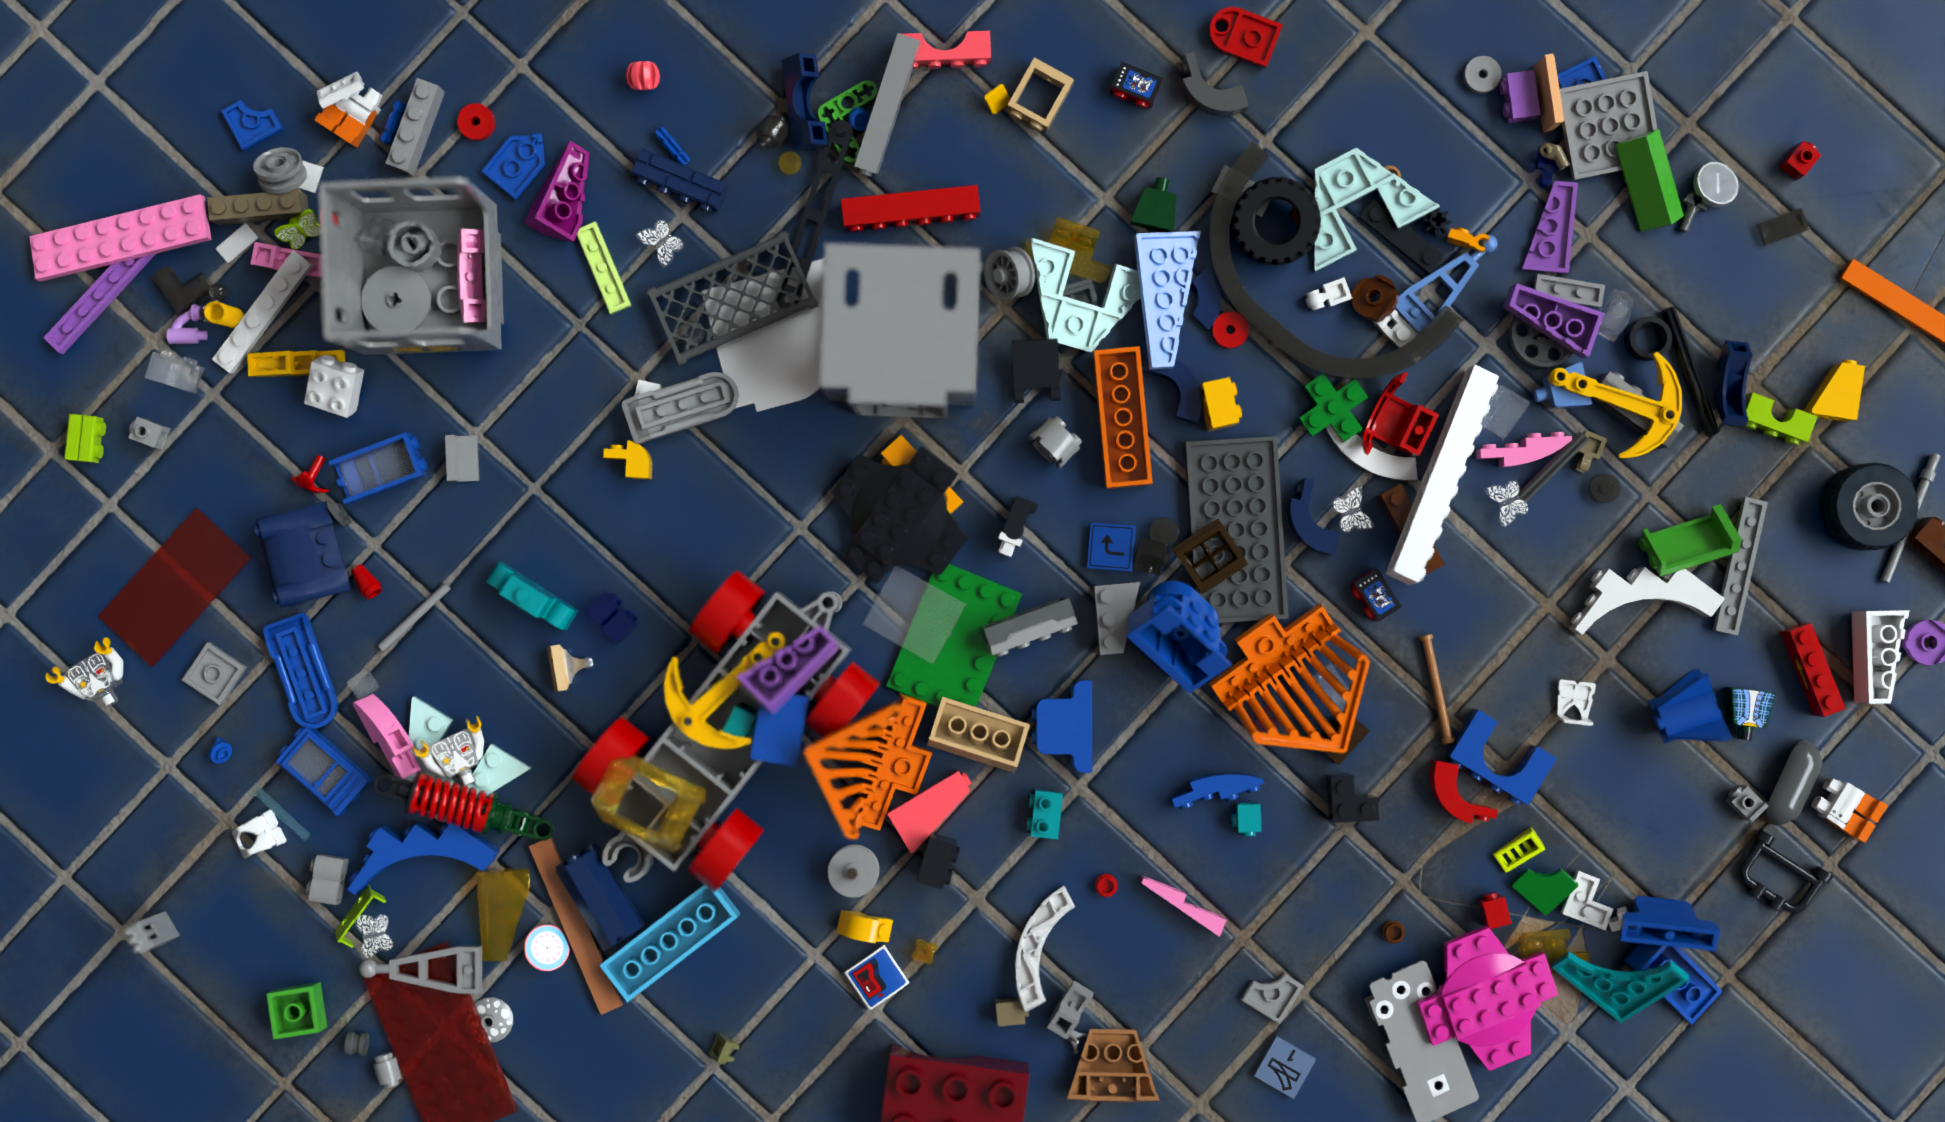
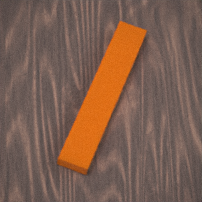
[1839,259,1945,345]

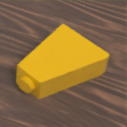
[1804,360,1865,422]

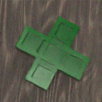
[1298,373,1368,443]

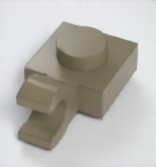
[1575,430,1607,473]

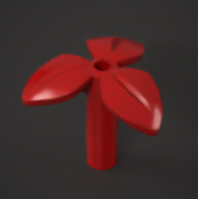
[291,455,329,494]

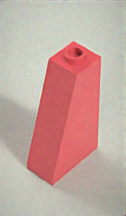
[887,770,972,853]

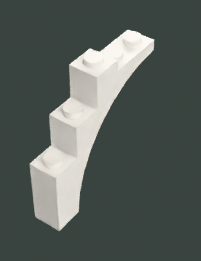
[1569,567,1725,635]

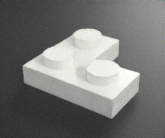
[1560,870,1613,930]

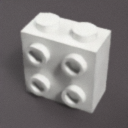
[304,355,364,418]

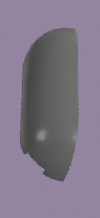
[1766,740,1822,826]

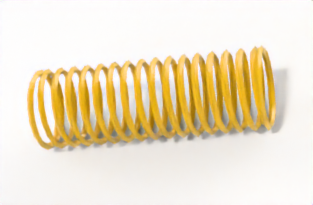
[204,301,244,328]

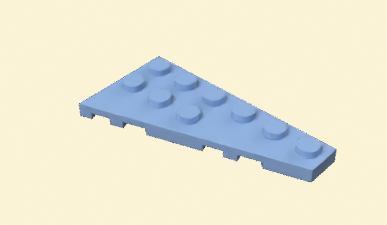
[1134,231,1201,370]

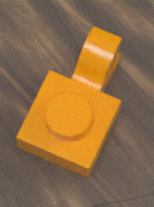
[1447,227,1490,253]

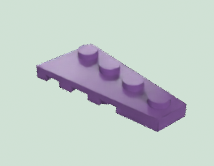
[1521,181,1578,274]

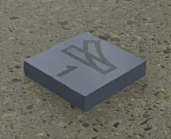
[1253,1034,1316,1099]

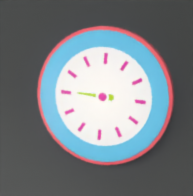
[524,925,570,971]

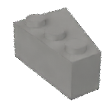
[1093,582,1140,655]

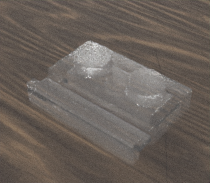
[1481,385,1530,441]

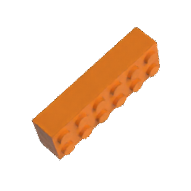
[1093,346,1153,489]

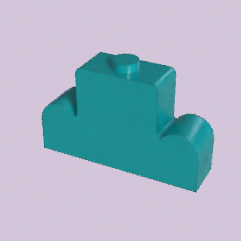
[486,562,579,630]

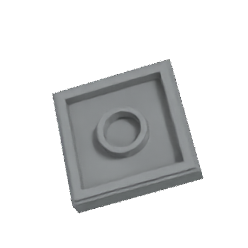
[182,642,247,705]

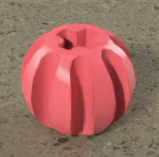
[625,61,660,90]

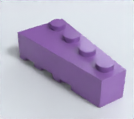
[1503,284,1604,359]
[736,626,840,715]

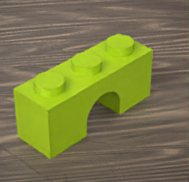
[1743,392,1818,446]

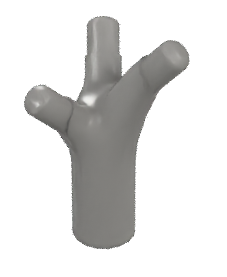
[1068,1030,1087,1054]

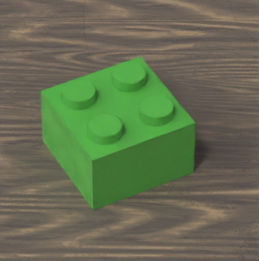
[267,982,327,1040]

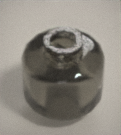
[756,115,790,150]

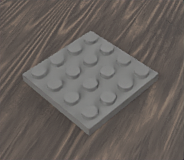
[1559,71,1657,180]

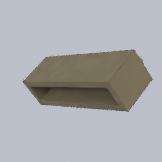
[207,189,308,225]

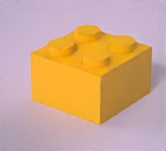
[1200,377,1242,432]

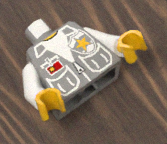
[412,716,484,786]

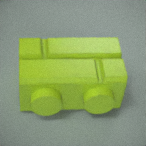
[64,414,106,463]

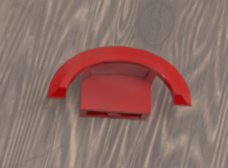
[1361,372,1439,456]

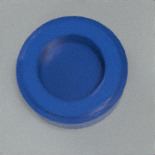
[848,107,871,131]

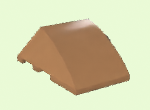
[1067,1029,1160,1103]

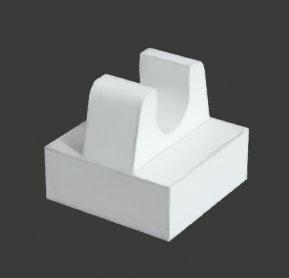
[1608,906,1632,932]

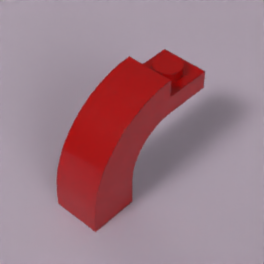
[1429,759,1498,824]

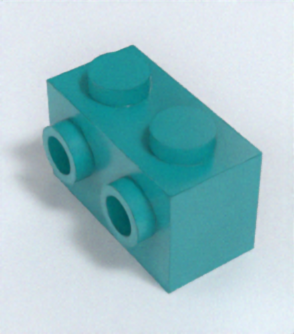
[723,702,758,738]
[1026,789,1063,840]

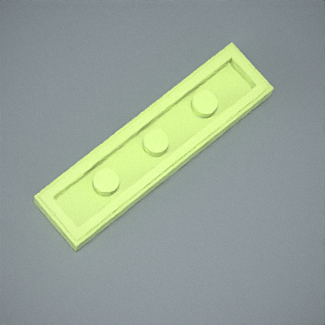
[577,221,632,314]

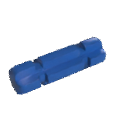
[379,101,407,145]
[654,127,690,166]

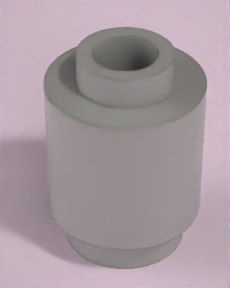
[373,1052,402,1088]

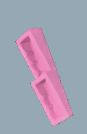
[1140,875,1226,937]

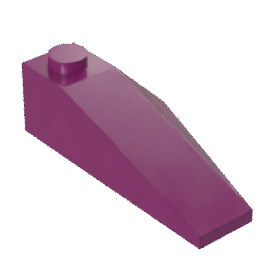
[524,141,589,242]

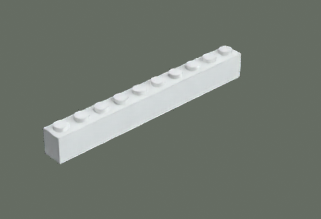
[1385,365,1499,585]

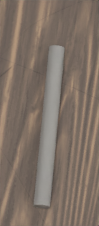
[378,583,451,651]

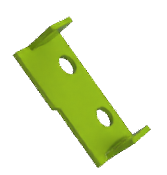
[335,885,386,948]

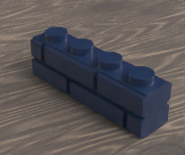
[632,148,728,213]

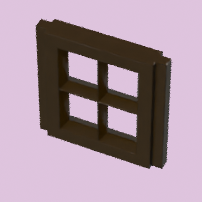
[1172,519,1248,594]

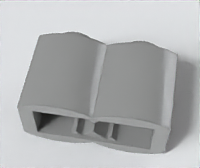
[306,854,349,905]

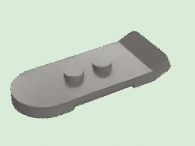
[622,372,739,444]

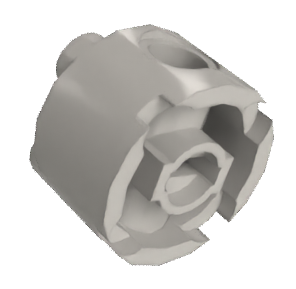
[388,221,442,271]
[1028,416,1082,469]

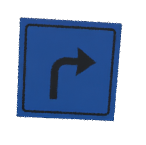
[1087,523,1136,572]

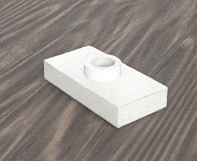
[317,72,364,108]

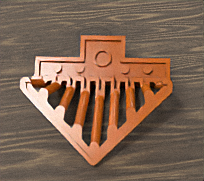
[1208,603,1370,753]
[803,693,932,839]

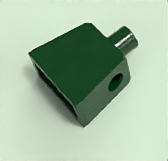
[1130,177,1176,232]

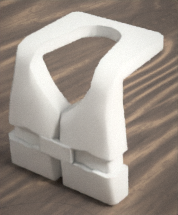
[1556,679,1596,726]
[232,809,286,858]

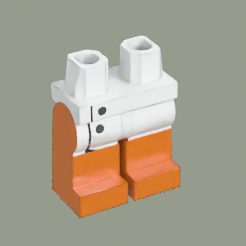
[314,83,383,148]
[1811,778,1888,843]

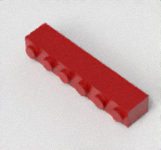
[841,185,980,233]

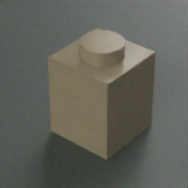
[995,997,1029,1027]

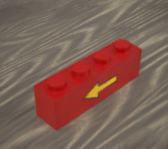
[1780,623,1846,717]

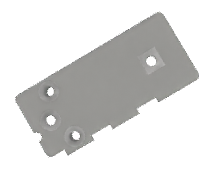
[1364,960,1479,1122]

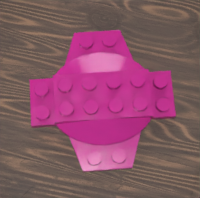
[1416,926,1558,1071]

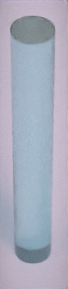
[255,788,311,842]

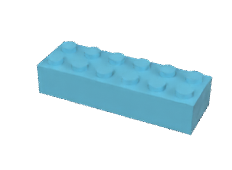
[599,884,741,1002]

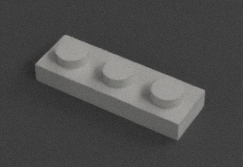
[1533,274,1605,309]

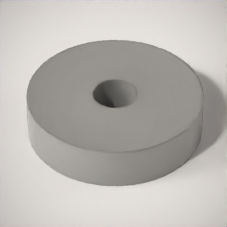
[1463,56,1501,94]

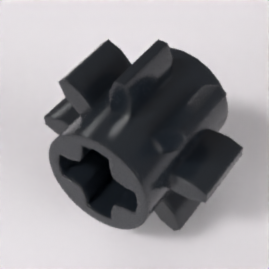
[1421,208,1452,237]

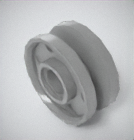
[253,147,307,194]

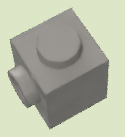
[128,417,171,450]

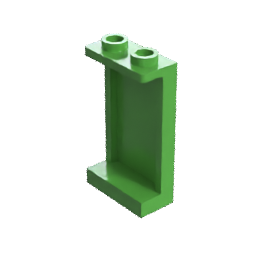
[1639,504,1741,577]

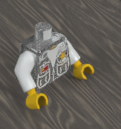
[46,638,124,707]

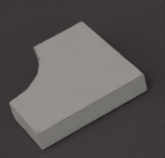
[1240,972,1304,1025]

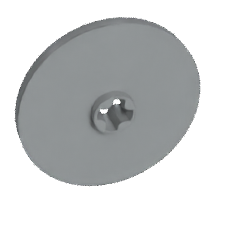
[361,266,431,331]

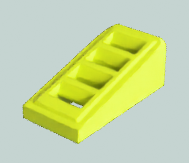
[1493,827,1545,873]

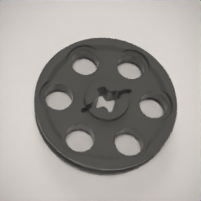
[1509,316,1573,369]

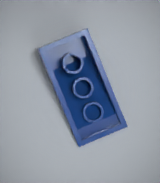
[1624,943,1723,1025]

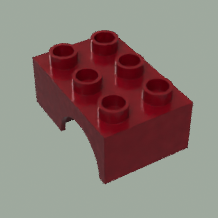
[881,1044,1030,1122]

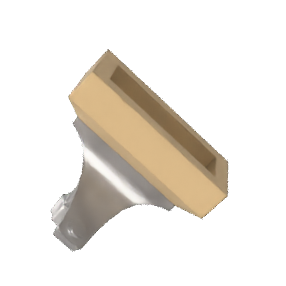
[547,645,593,692]

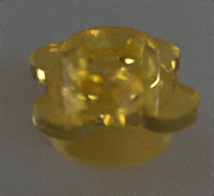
[912,938,938,965]

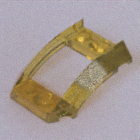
[591,755,705,852]

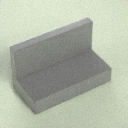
[445,435,480,482]

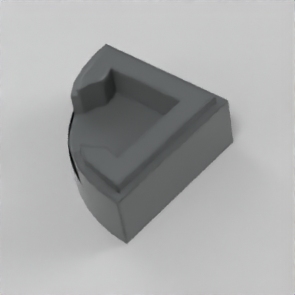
[327,502,352,527]

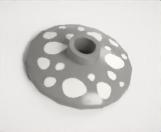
[468,997,513,1043]

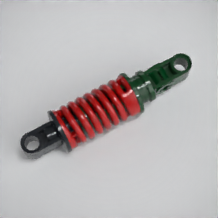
[373,771,554,841]

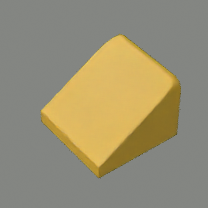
[984,84,1011,115]

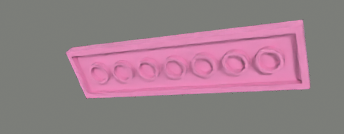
[29,194,212,282]

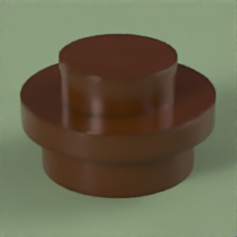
[1382,920,1405,944]

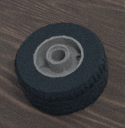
[1820,463,1919,551]

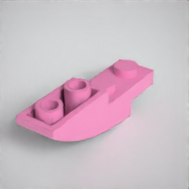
[1475,432,1572,468]
[352,694,422,778]

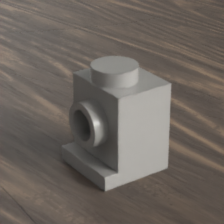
[1725,785,1768,822]

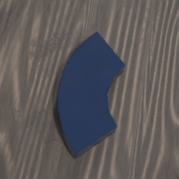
[1191,266,1222,331]

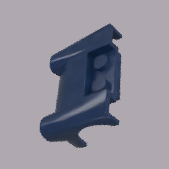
[253,501,351,608]

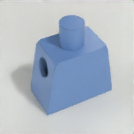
[1533,362,1592,409]

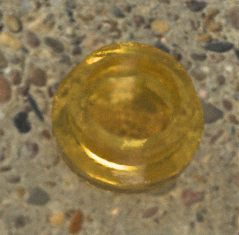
[779,151,802,175]

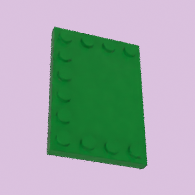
[886,564,1022,708]

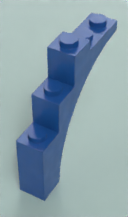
[347,820,501,895]

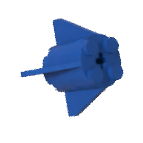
[1648,669,1732,744]

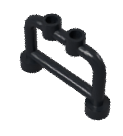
[1739,829,1834,913]

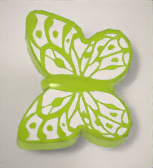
[274,209,321,249]

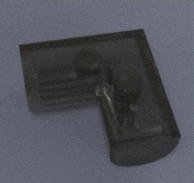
[151,267,217,317]

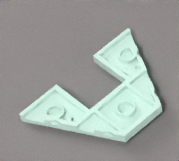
[1314,148,1440,272]
[1030,238,1141,352]
[406,696,531,823]

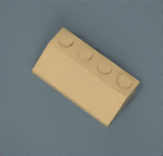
[927,697,1030,773]

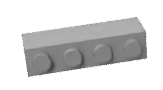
[385,78,445,177]

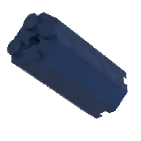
[555,843,646,951]

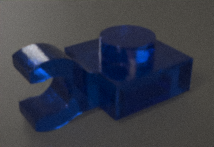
[1535,145,1563,189]

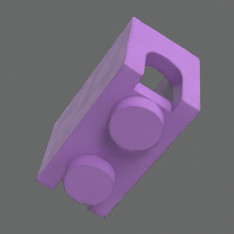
[1499,70,1540,124]

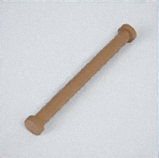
[1419,634,1455,744]

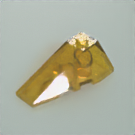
[477,869,529,961]

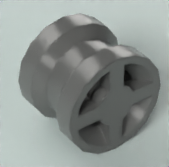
[344,1031,370,1056]

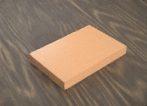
[1533,54,1564,133]

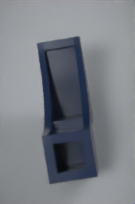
[1714,340,1753,426]

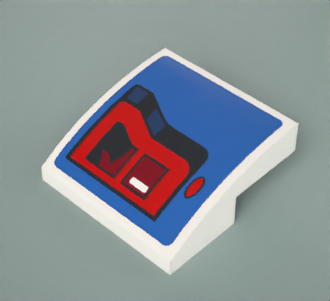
[843,945,909,1011]

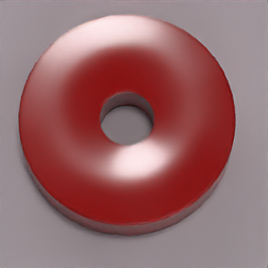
[457,103,496,141]
[1212,311,1249,349]

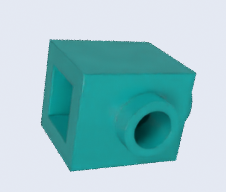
[1231,802,1261,836]

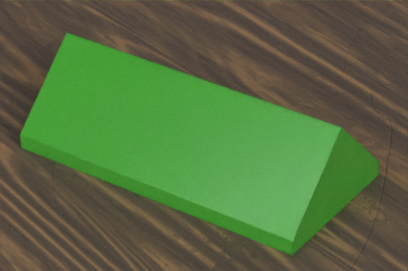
[1615,129,1684,231]

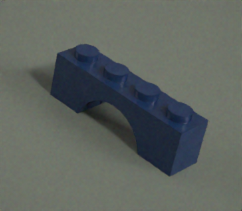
[781,53,828,151]

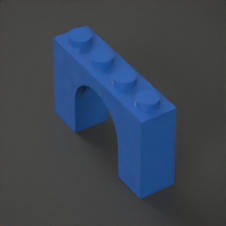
[1445,709,1557,806]

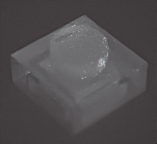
[346,669,380,700]

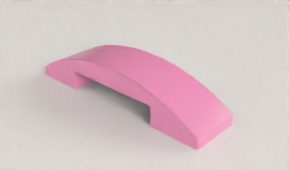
[457,229,487,323]
[251,242,322,278]

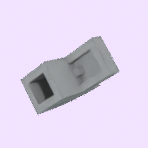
[1047,981,1094,1040]

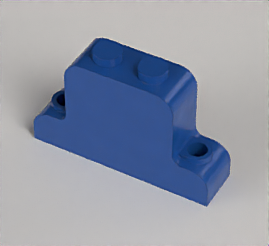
[1032,680,1092,773]
[1619,896,1720,951]

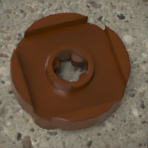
[1352,275,1399,322]

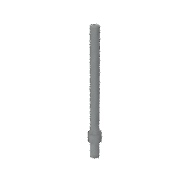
[1880,453,1941,583]

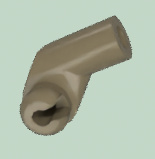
[1539,142,1570,170]

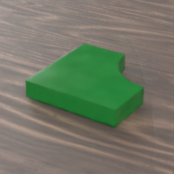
[1511,868,1579,916]

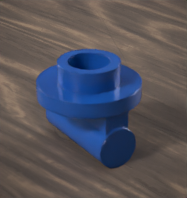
[206,736,232,764]

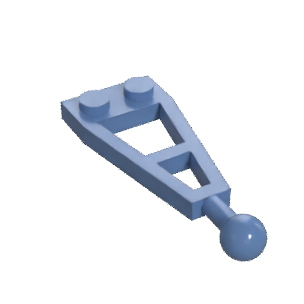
[1395,235,1497,337]

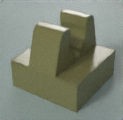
[709,1033,739,1064]

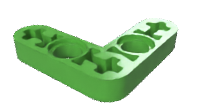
[818,80,878,165]

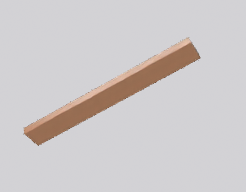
[529,837,623,1015]

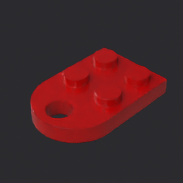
[1209,7,1283,69]

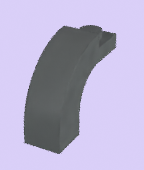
[1181,52,1249,116]

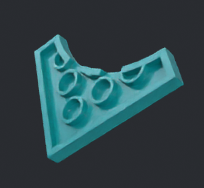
[1552,951,1689,1023]

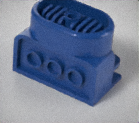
[1126,581,1231,694]

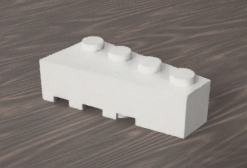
[1852,611,1909,704]

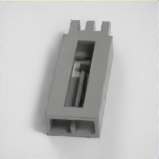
[123,911,180,954]

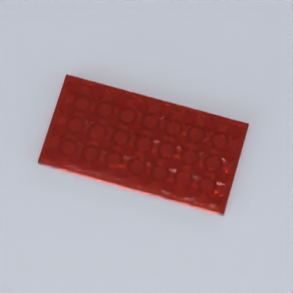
[363,940,518,1122]

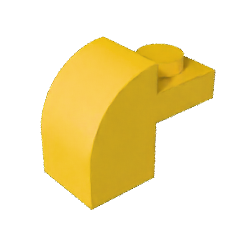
[603,440,652,479]
[836,910,893,943]

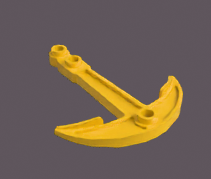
[1548,352,1682,458]
[664,632,786,749]

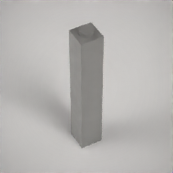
[854,33,921,177]

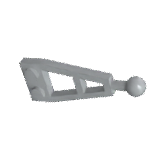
[359,946,482,994]

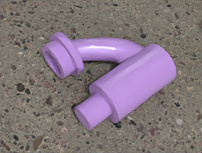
[167,304,208,344]

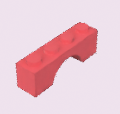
[903,31,991,70]

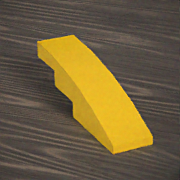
[247,350,345,377]

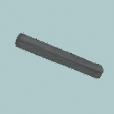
[1516,432,1589,503]

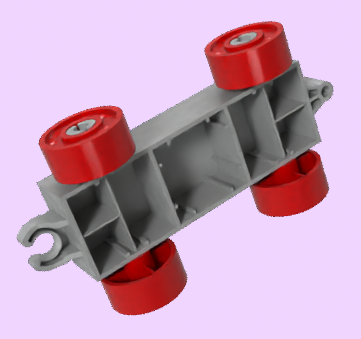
[571,570,881,893]

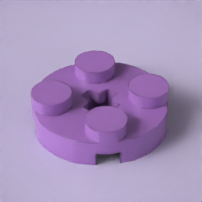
[1902,620,1945,665]

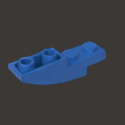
[1170,773,1264,810]

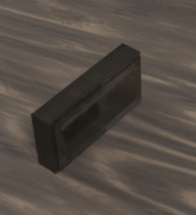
[1756,208,1809,246]

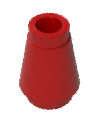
[351,564,382,599]

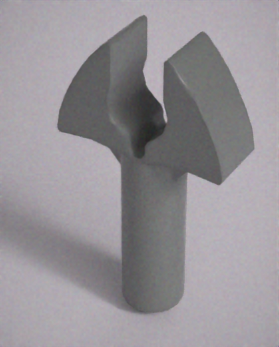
[1679,191,1707,233]

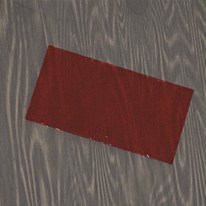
[98,508,251,667]

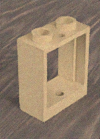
[1007,57,1074,132]

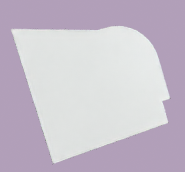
[701,259,824,412]

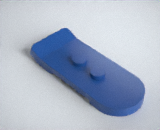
[263,613,338,729]

